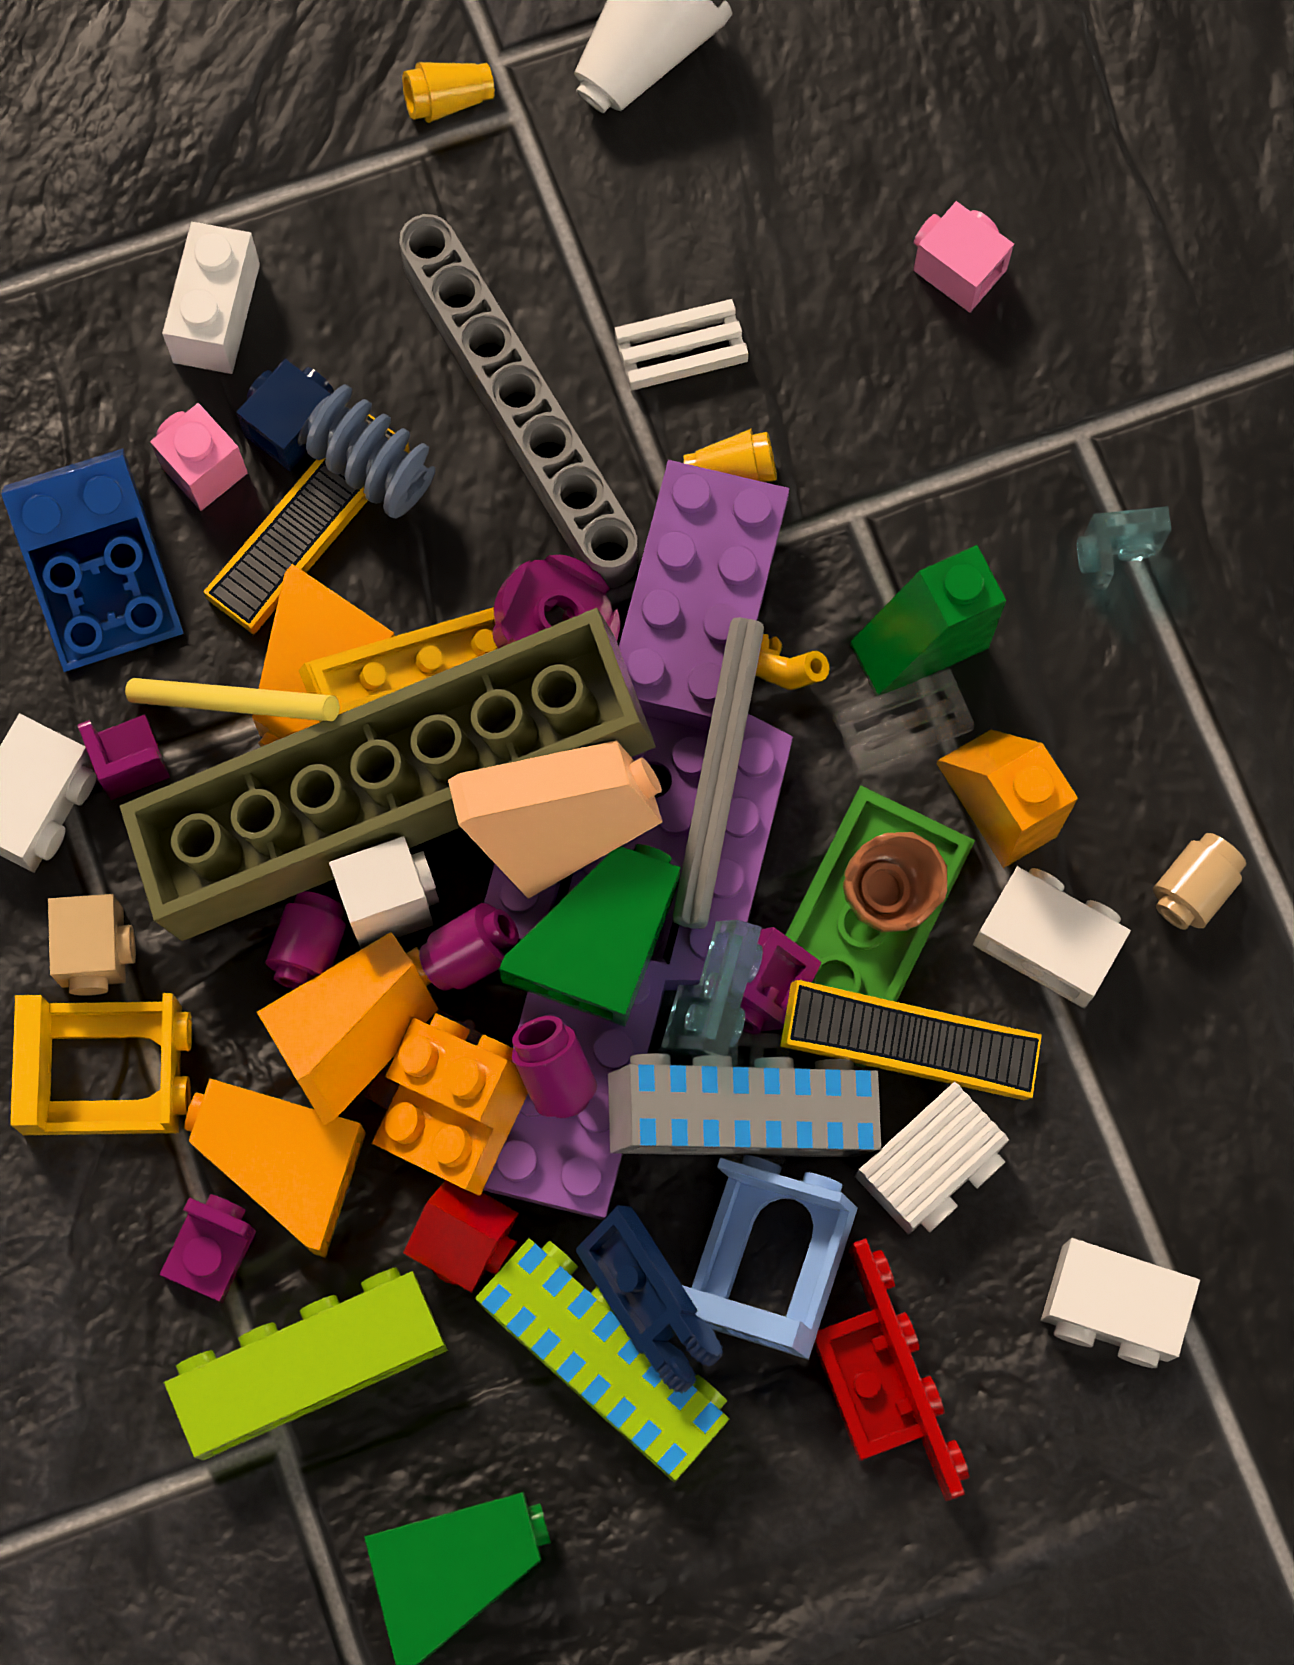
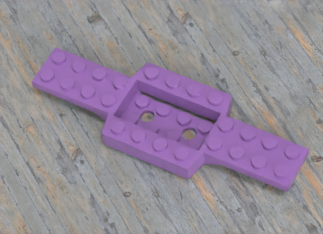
[483,460,793,1220]

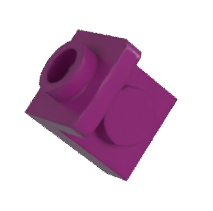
[709,927,822,1034]
[160,1194,256,1304]

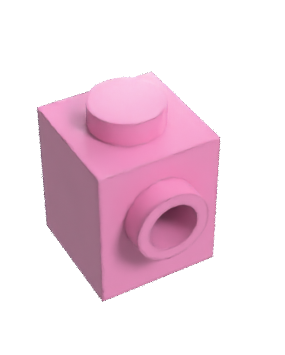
[913,201,1014,313]
[150,403,248,511]

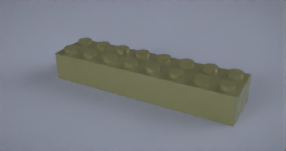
[120,608,656,941]

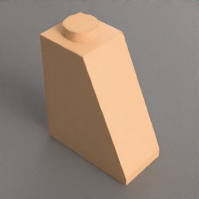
[448,740,663,899]

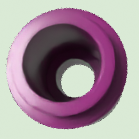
[266,891,347,989]
[419,903,519,991]
[512,1016,597,1118]

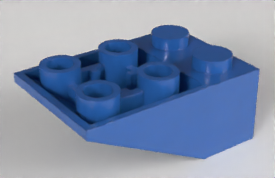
[1,448,184,672]

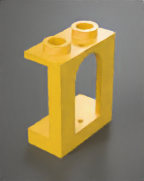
[10,993,192,1135]

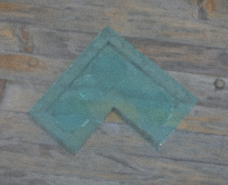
[661,920,763,1057]

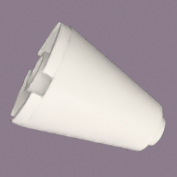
[574,0,733,113]

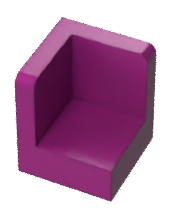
[78,715,170,800]

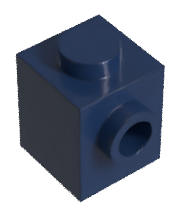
[236,359,334,471]

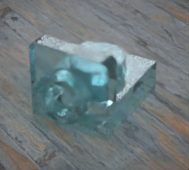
[1077,506,1172,591]

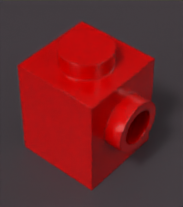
[403,1180,519,1293]

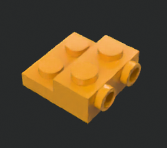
[372,1013,528,1196]

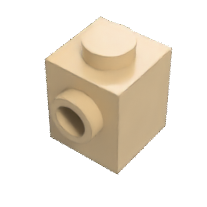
[48,894,136,996]

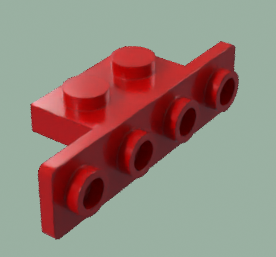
[814,1238,969,1501]

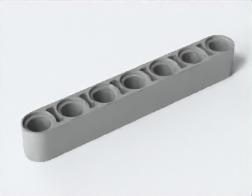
[399,214,638,588]

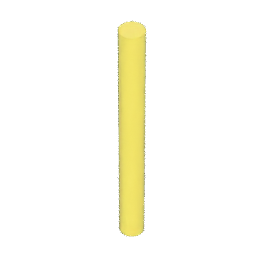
[125,678,340,721]

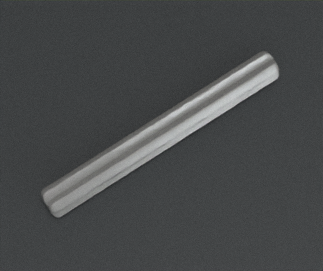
[673,617,764,929]

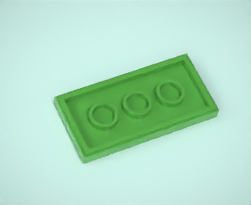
[785,785,975,1069]

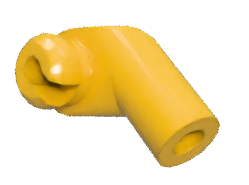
[755,634,830,690]

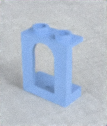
[682,1155,858,1360]

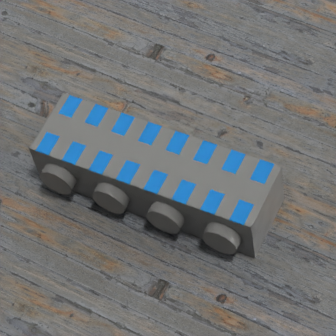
[608,1054,881,1157]

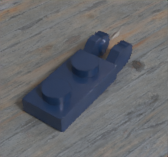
[576,1206,724,1394]

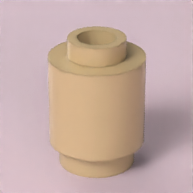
[1153,833,1246,930]

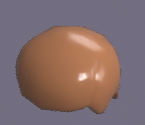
[843,832,947,932]

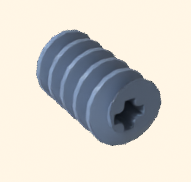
[298,384,435,519]

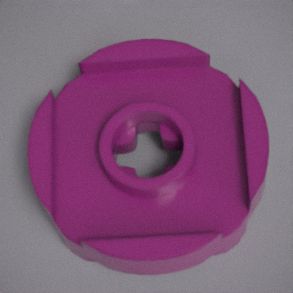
[492,555,620,648]

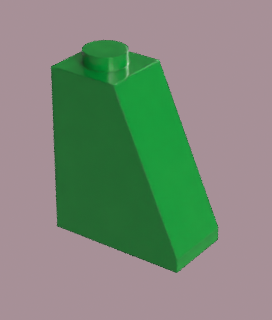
[850,545,1007,699]
[499,844,680,1027]
[364,1492,551,1665]

